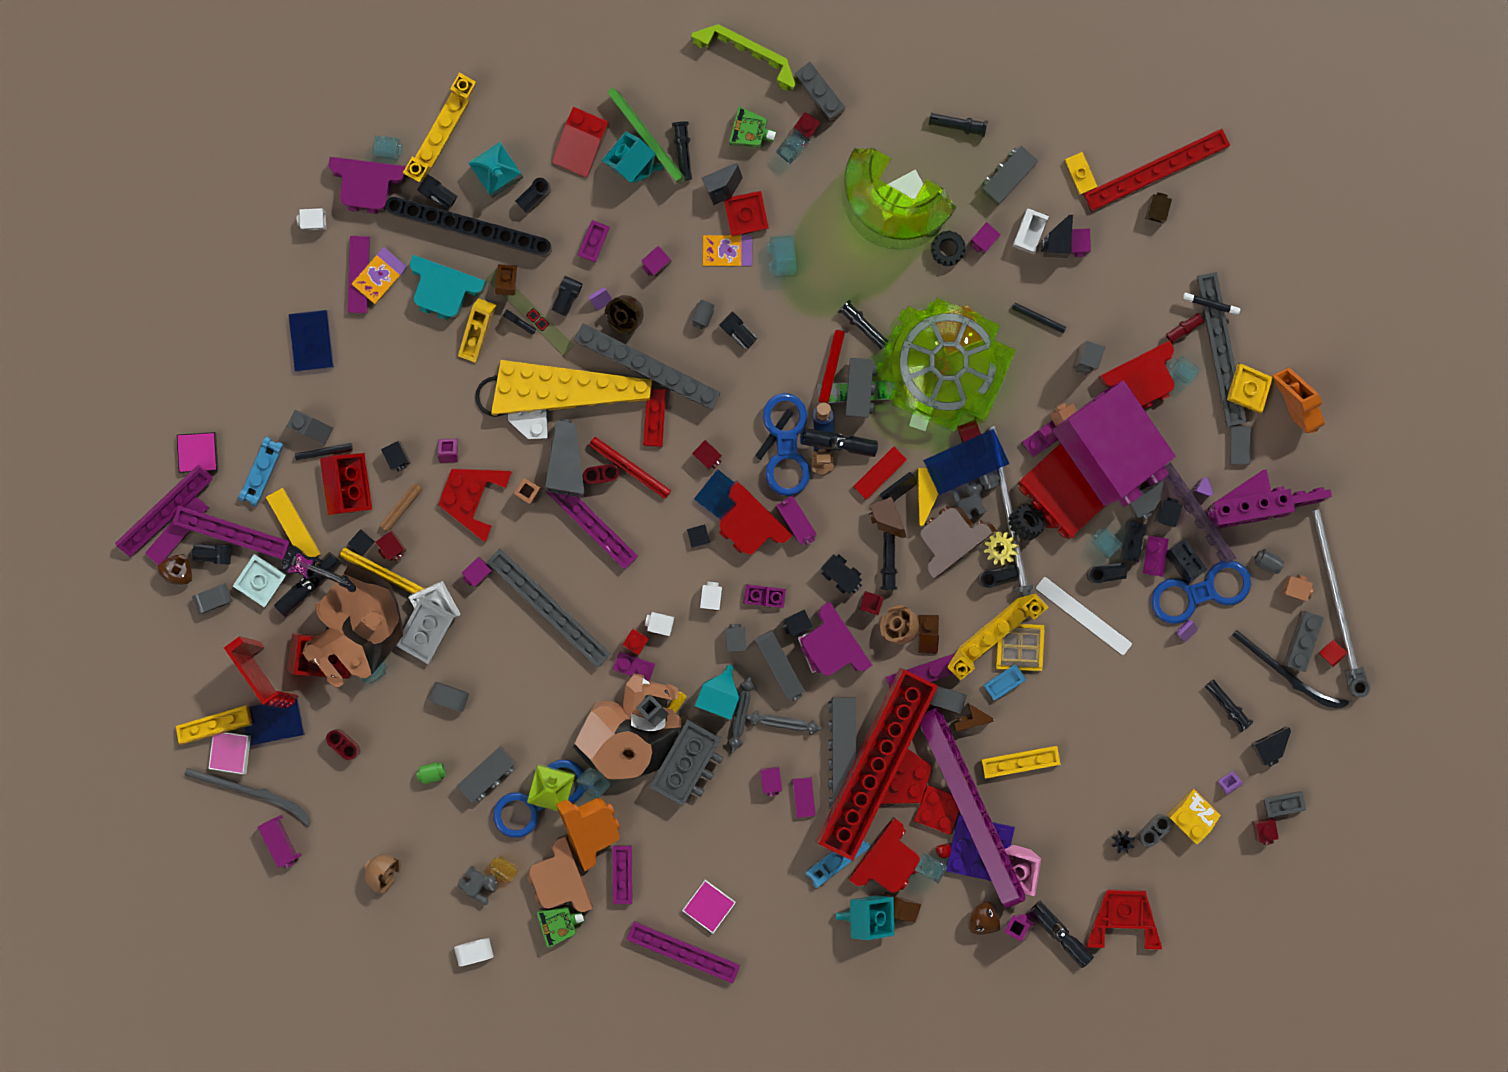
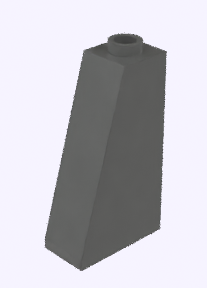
[544,419,584,498]
[755,630,804,701]

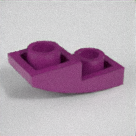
[743,584,786,608]

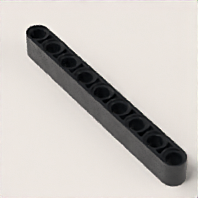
[385,197,552,257]

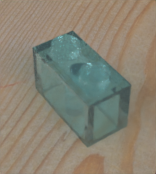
[767,235,797,278]

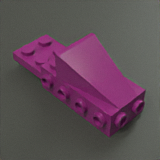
[1206,469,1332,530]

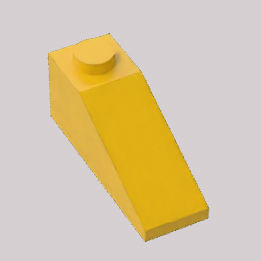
[458,298,496,363]
[917,467,945,526]

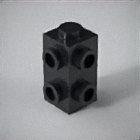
[821,554,862,594]

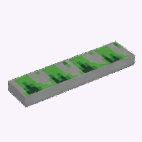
[817,380,895,404]

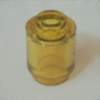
[489,856,518,883]

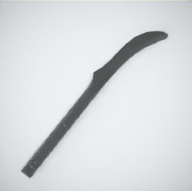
[185,768,310,827]

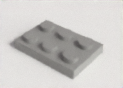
[395,597,455,664]

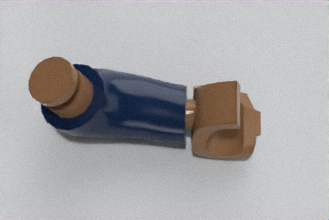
[811,403,835,474]

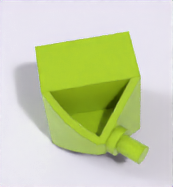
[527,764,575,812]

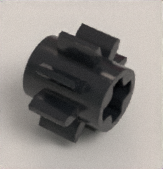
[1111,830,1135,854]

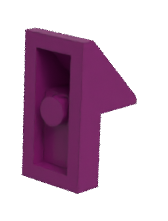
[1022,420,1058,458]

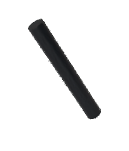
[1012,302,1067,334]
[755,409,793,460]
[295,443,353,461]

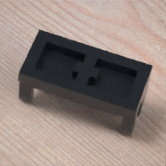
[1120,521,1146,562]
[1166,538,1208,583]

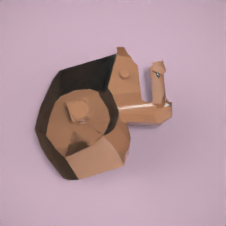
[302,564,403,687]
[572,673,683,780]

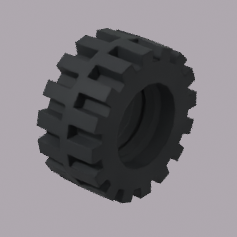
[931,230,966,266]
[1008,504,1046,541]

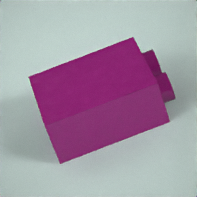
[1052,380,1176,507]

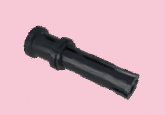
[928,113,988,138]
[672,121,692,181]
[838,299,889,350]
[880,532,898,590]
[1205,679,1254,732]

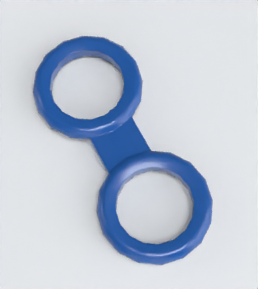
[762,393,810,496]
[1151,560,1251,624]
[493,760,586,838]

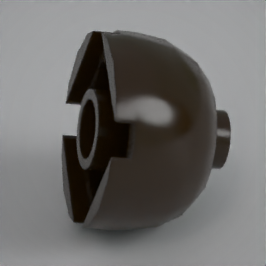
[604,295,644,334]

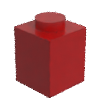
[623,628,649,655]

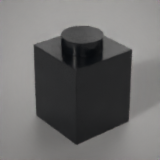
[381,441,410,472]
[1154,497,1183,527]
[782,609,813,637]

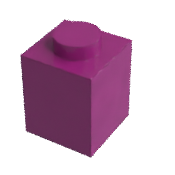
[970,222,1001,254]
[1071,228,1091,258]
[641,246,671,277]
[462,557,493,587]
[760,767,782,796]

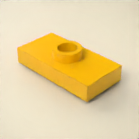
[1064,152,1098,195]

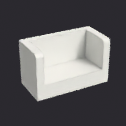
[1012,208,1049,255]

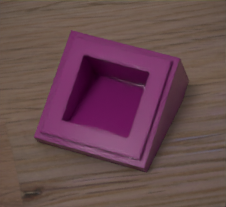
[438,439,458,463]

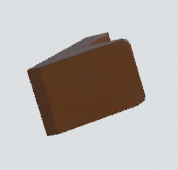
[495,264,517,296]
[918,615,939,653]
[953,703,994,731]

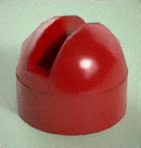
[935,844,951,859]

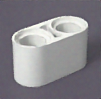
[454,938,494,966]

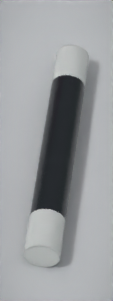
[1182,293,1240,315]

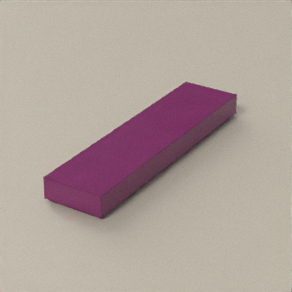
[347,236,370,314]
[145,496,210,565]

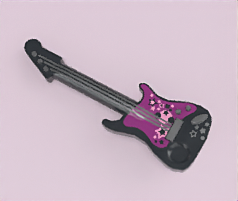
[282,546,356,592]

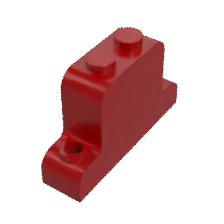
[1099,340,1174,409]
[719,480,792,554]
[848,817,921,892]

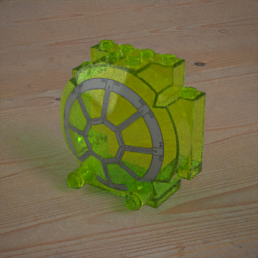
[876,298,1016,432]

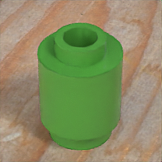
[416,762,446,785]

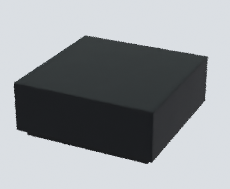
[687,524,710,548]
[348,529,376,556]

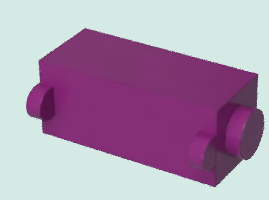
[776,496,817,546]
[258,815,302,869]
[1004,913,1035,942]

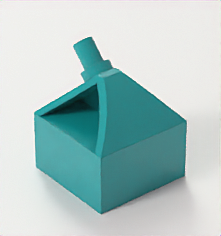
[601,131,663,183]
[468,142,523,198]
[695,665,739,720]
[836,895,895,940]

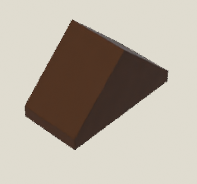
[884,892,921,923]

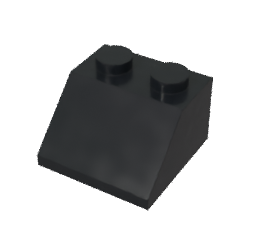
[1040,215,1073,258]

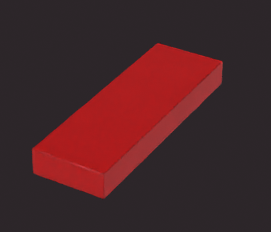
[643,389,666,447]
[853,446,907,500]

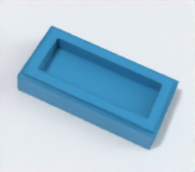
[983,663,1026,701]

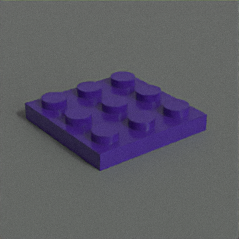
[946,814,1015,881]

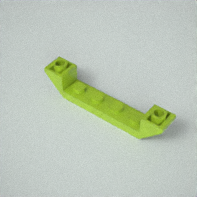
[691,24,795,92]

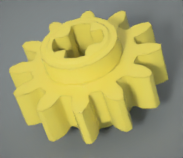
[984,532,1019,565]

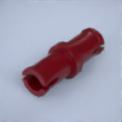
[1166,313,1204,344]

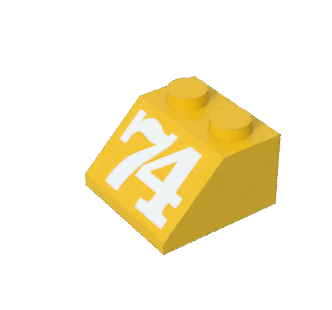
[1166,788,1221,845]

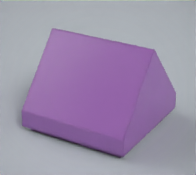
[1193,477,1214,496]
[1217,771,1243,795]

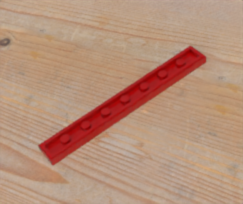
[1083,129,1230,212]

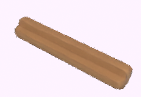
[380,483,422,532]

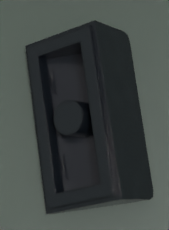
[879,472,917,502]

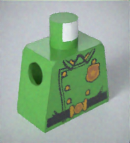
[729,107,776,148]
[537,906,585,948]

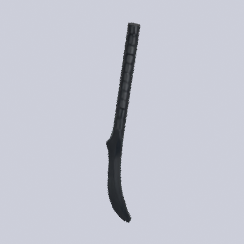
[1232,630,1349,708]

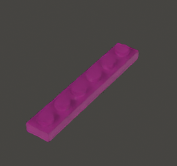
[115,464,213,557]
[543,488,638,570]
[172,505,290,559]
[626,921,740,983]

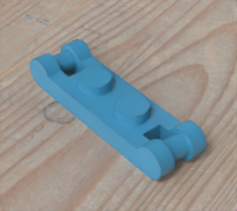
[238,436,284,507]
[804,840,870,888]

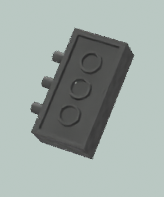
[650,719,723,806]

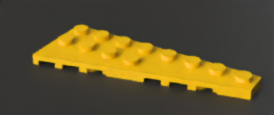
[491,360,653,416]

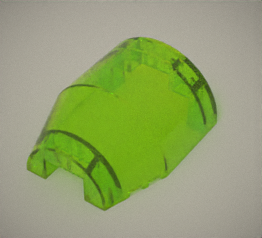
[842,148,956,250]

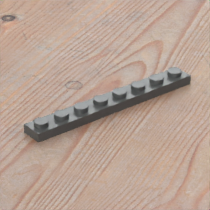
[1197,272,1247,427]
[487,548,611,668]

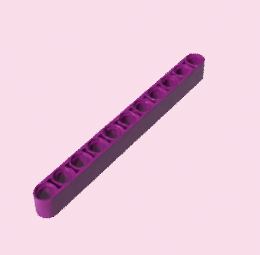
[920,708,1026,908]

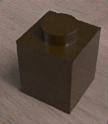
[1145,192,1172,224]

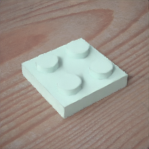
[233,554,287,607]

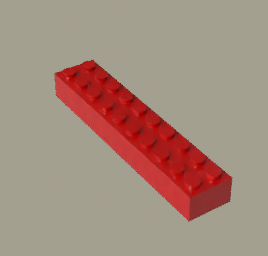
[815,668,938,861]

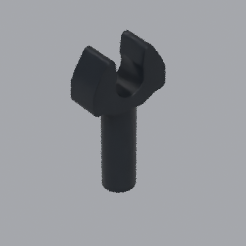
[503,309,536,335]

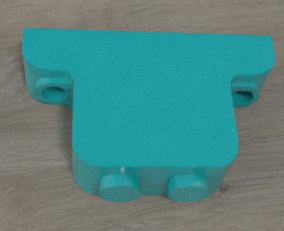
[410,255,487,321]

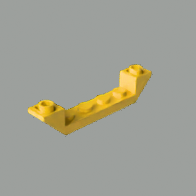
[403,72,477,183]
[948,593,1049,681]

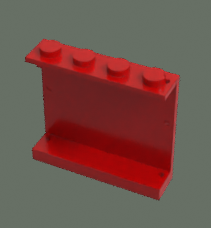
[1017,443,1106,540]
[224,636,299,709]

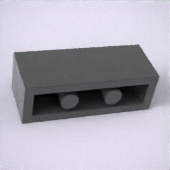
[795,62,845,123]
[981,145,1038,206]
[1072,341,1105,375]
[845,358,877,418]
[1283,611,1324,672]
[457,746,516,803]

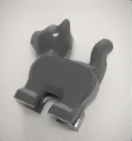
[951,482,987,519]
[457,866,498,905]

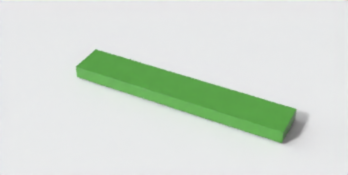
[607,88,685,184]

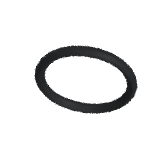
[475,376,505,417]

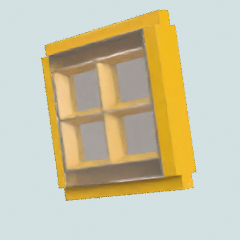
[996,624,1045,671]

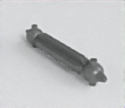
[728,677,755,752]
[746,711,822,735]

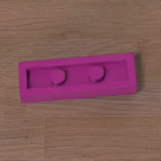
[613,845,633,904]

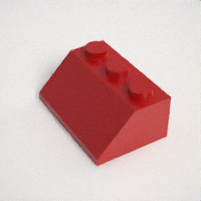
[320,453,373,516]

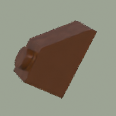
[869,497,906,538]

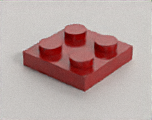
[724,191,769,237]
[914,785,959,835]

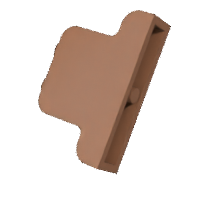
[527,835,593,912]

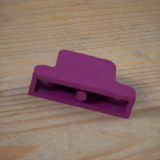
[329,157,407,214]
[801,601,873,676]

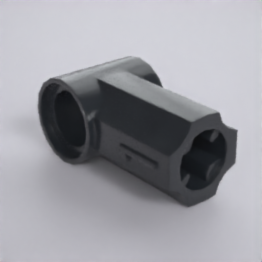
[417,174,458,210]
[515,178,551,213]
[551,275,583,317]
[719,311,758,350]
[192,544,232,565]
[1086,562,1127,583]
[978,564,1018,588]

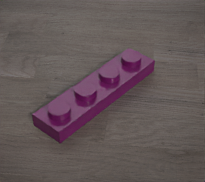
[886,653,955,688]

